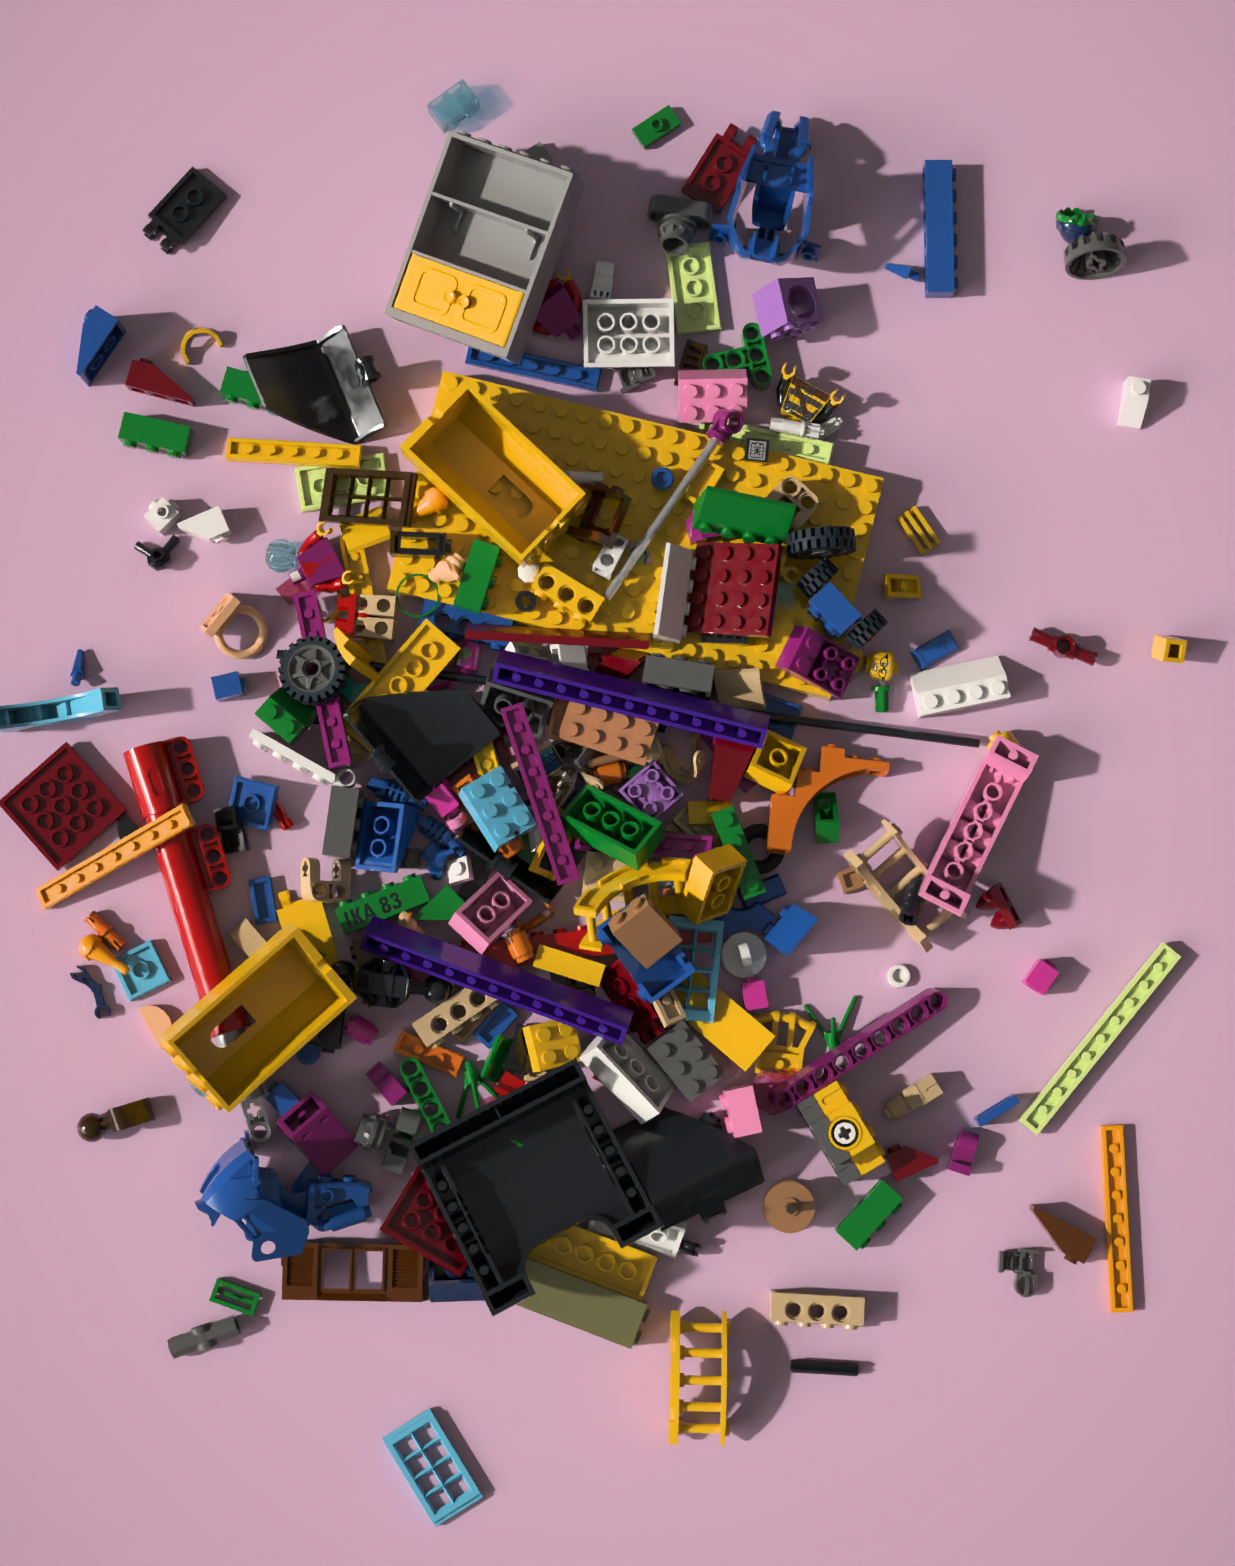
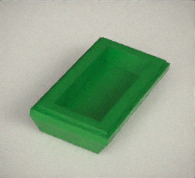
[481,1035,512,1083]

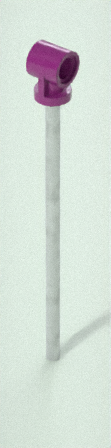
[603,409,744,601]

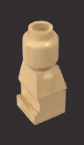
[882,1073,943,1121]

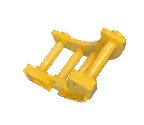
[573,858,692,952]
[668,1310,731,1445]

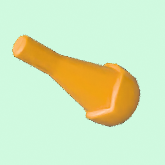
[411,487,449,522]
[78,934,130,975]

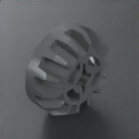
[1064,231,1127,280]

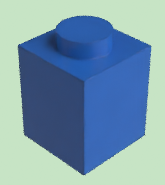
[211,671,248,702]
[265,1081,301,1116]

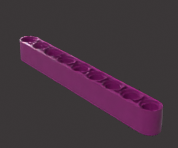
[768,988,948,1110]

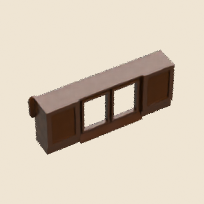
[281,1243,429,1302]

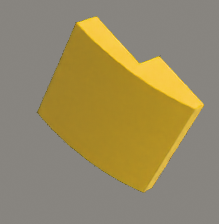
[339,506,390,554]
[334,627,381,683]

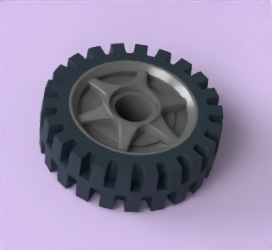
[787,526,856,560]
[278,635,349,706]

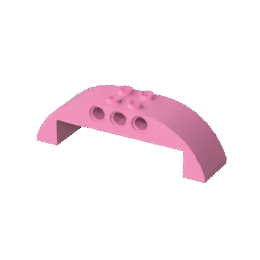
[918,735,1039,917]

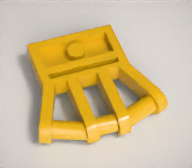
[751,1010,817,1077]

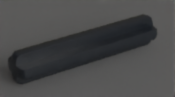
[790,1359,859,1376]

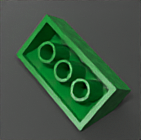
[692,486,796,545]

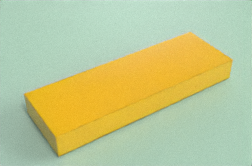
[533,944,606,987]

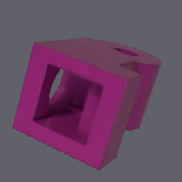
[366,1061,409,1106]
[947,1129,979,1176]

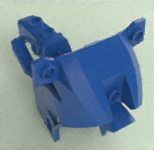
[709,111,821,266]
[195,1131,373,1262]

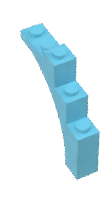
[0,687,122,733]

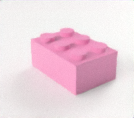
[678,369,748,423]
[448,872,533,955]
[719,1083,762,1138]

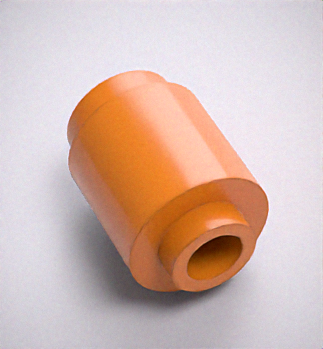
[592,761,627,786]
[504,927,534,963]

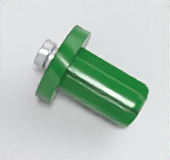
[870,680,893,713]

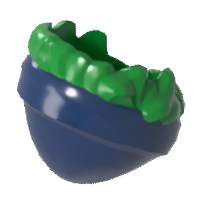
[1056,207,1099,244]

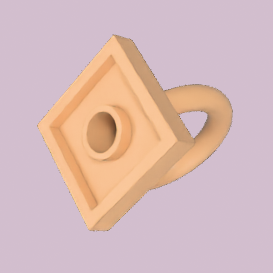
[199,593,268,659]

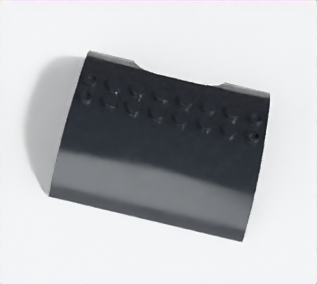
[408,1058,663,1316]

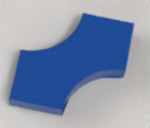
[712,901,775,937]

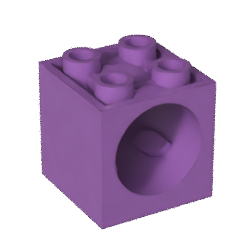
[752,277,824,340]
[618,760,684,820]

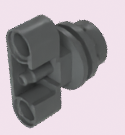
[647,194,714,256]
[354,1107,422,1175]

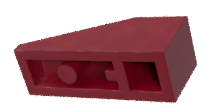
[125,358,195,407]

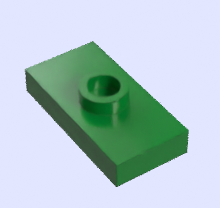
[632,105,681,149]

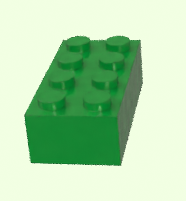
[560,784,665,871]

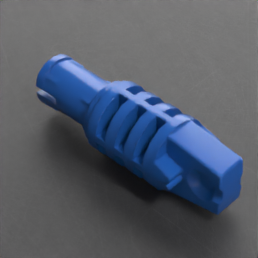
[366,777,428,811]
[416,812,468,858]

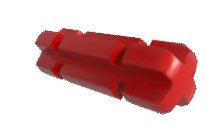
[274,799,294,831]

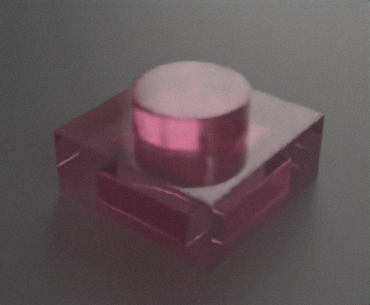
[276,579,306,608]

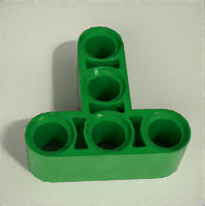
[702,322,772,391]

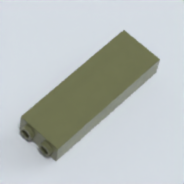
[516,1257,650,1349]

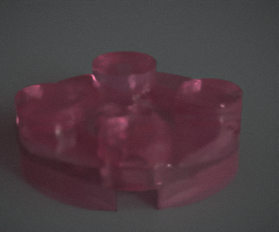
[753,1068,791,1116]

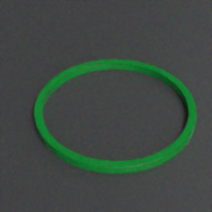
[396,574,440,618]

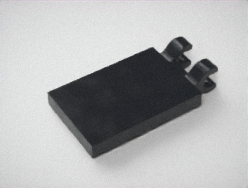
[142,166,227,255]

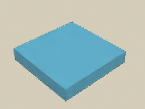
[114,940,172,1001]

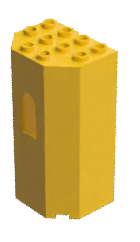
[400,379,587,568]
[159,924,357,1113]

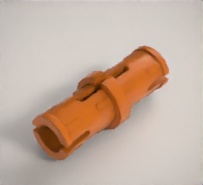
[84,910,127,953]

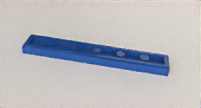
[465,347,602,392]

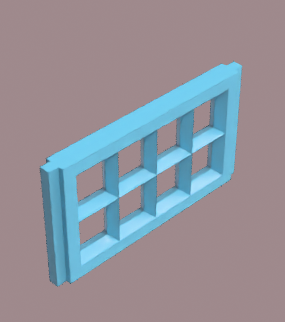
[669,915,724,1023]
[382,1408,483,1527]

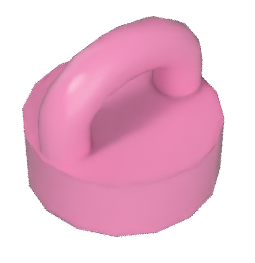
[444,809,468,835]

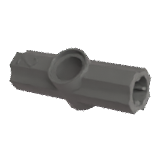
[167,1315,241,1359]

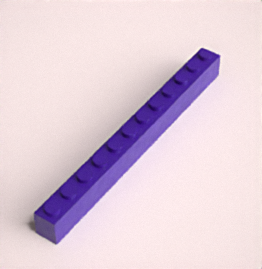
[492,649,770,749]
[360,916,634,1045]

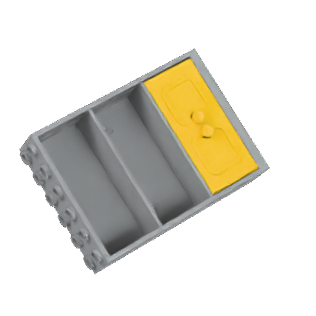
[384,130,586,365]

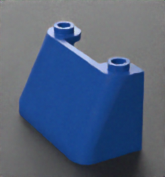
[595,894,697,1004]

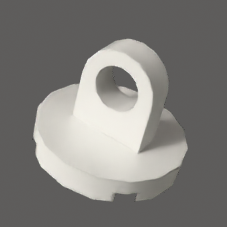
[721,932,767,978]

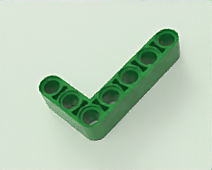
[400,1057,451,1133]

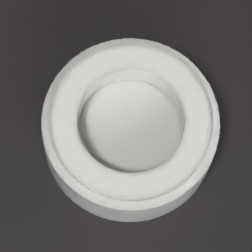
[887,964,911,988]

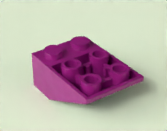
[775,625,861,699]
[277,1090,359,1175]

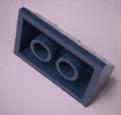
[429,1260,484,1303]

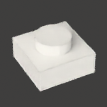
[447,856,474,885]

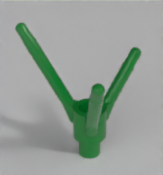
[804,995,858,1051]
[456,1061,500,1118]

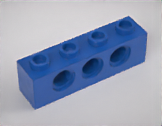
[418,599,514,651]

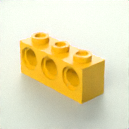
[532,563,605,625]

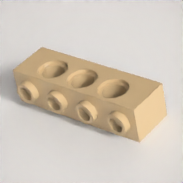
[412,988,502,1049]
[769,1290,865,1330]

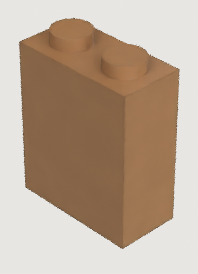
[608,894,683,969]

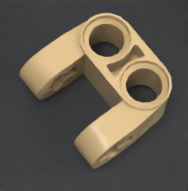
[766,476,818,533]
[300,857,351,903]

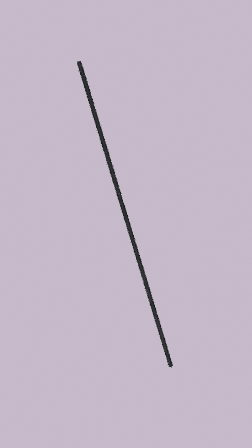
[276,650,980,748]

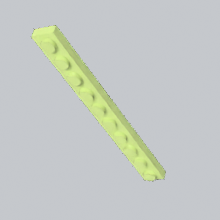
[1018,942,1181,1135]

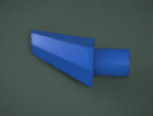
[884,263,920,282]
[70,649,85,686]

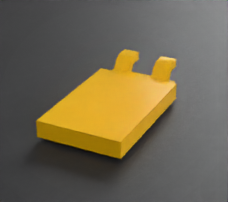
[276,886,340,966]

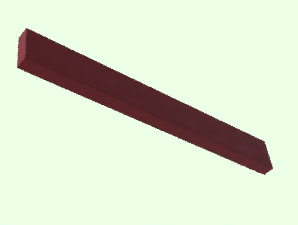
[465,624,650,649]

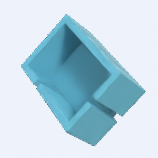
[458,765,537,853]

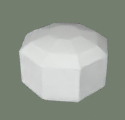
[518,563,540,584]

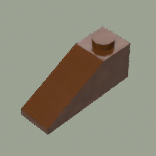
[1029,1205,1097,1265]

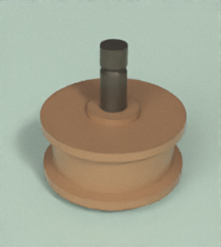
[763,1180,815,1233]

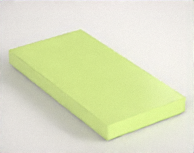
[666,241,722,336]
[295,452,392,513]

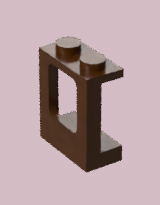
[565,482,632,549]

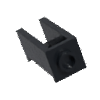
[389,530,451,559]
[316,1009,346,1053]

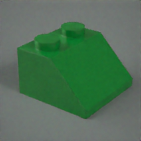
[255,686,318,746]

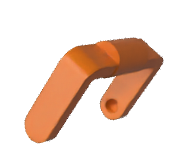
[516,903,555,933]

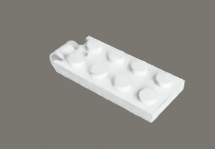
[249,728,357,788]

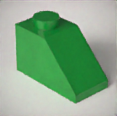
[813,792,839,844]
[414,884,465,921]

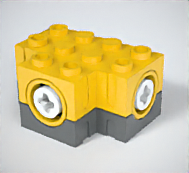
[795,1080,885,1186]

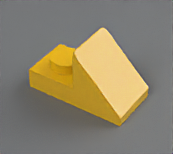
[883,573,922,601]

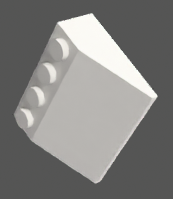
[583,298,675,368]

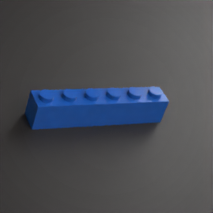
[922,160,958,298]

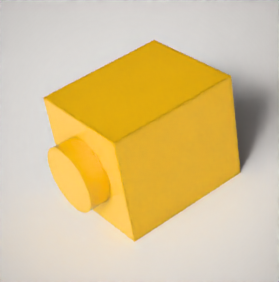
[1151,635,1187,663]

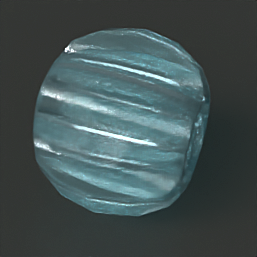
[265,539,297,573]

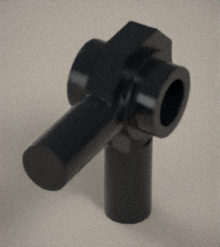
[134,535,180,571]

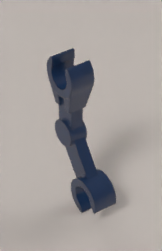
[70,966,111,1019]

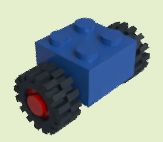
[796,556,888,650]

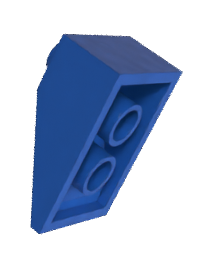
[76,305,127,386]
[355,800,418,873]
[763,903,818,957]

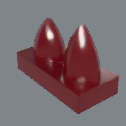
[975,882,1022,930]

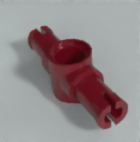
[1029,627,1098,666]

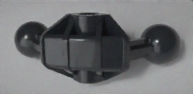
[331,958,452,1008]

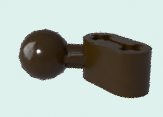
[77,1097,155,1142]

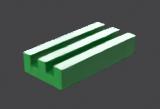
[209,1278,262,1316]

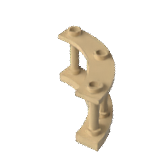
[843,819,968,953]

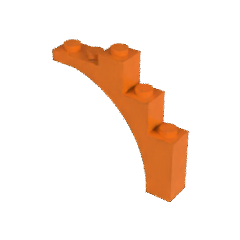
[765,744,890,855]

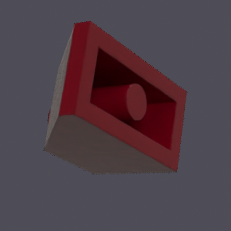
[595,649,649,680]
[884,1143,939,1181]

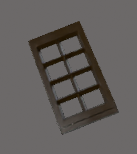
[319,468,418,528]

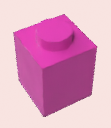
[425,778,461,818]
[1022,958,1060,995]
[740,976,769,1011]

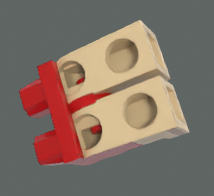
[335,593,399,643]

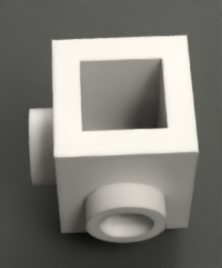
[144,497,182,536]

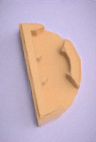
[138,1005,173,1048]

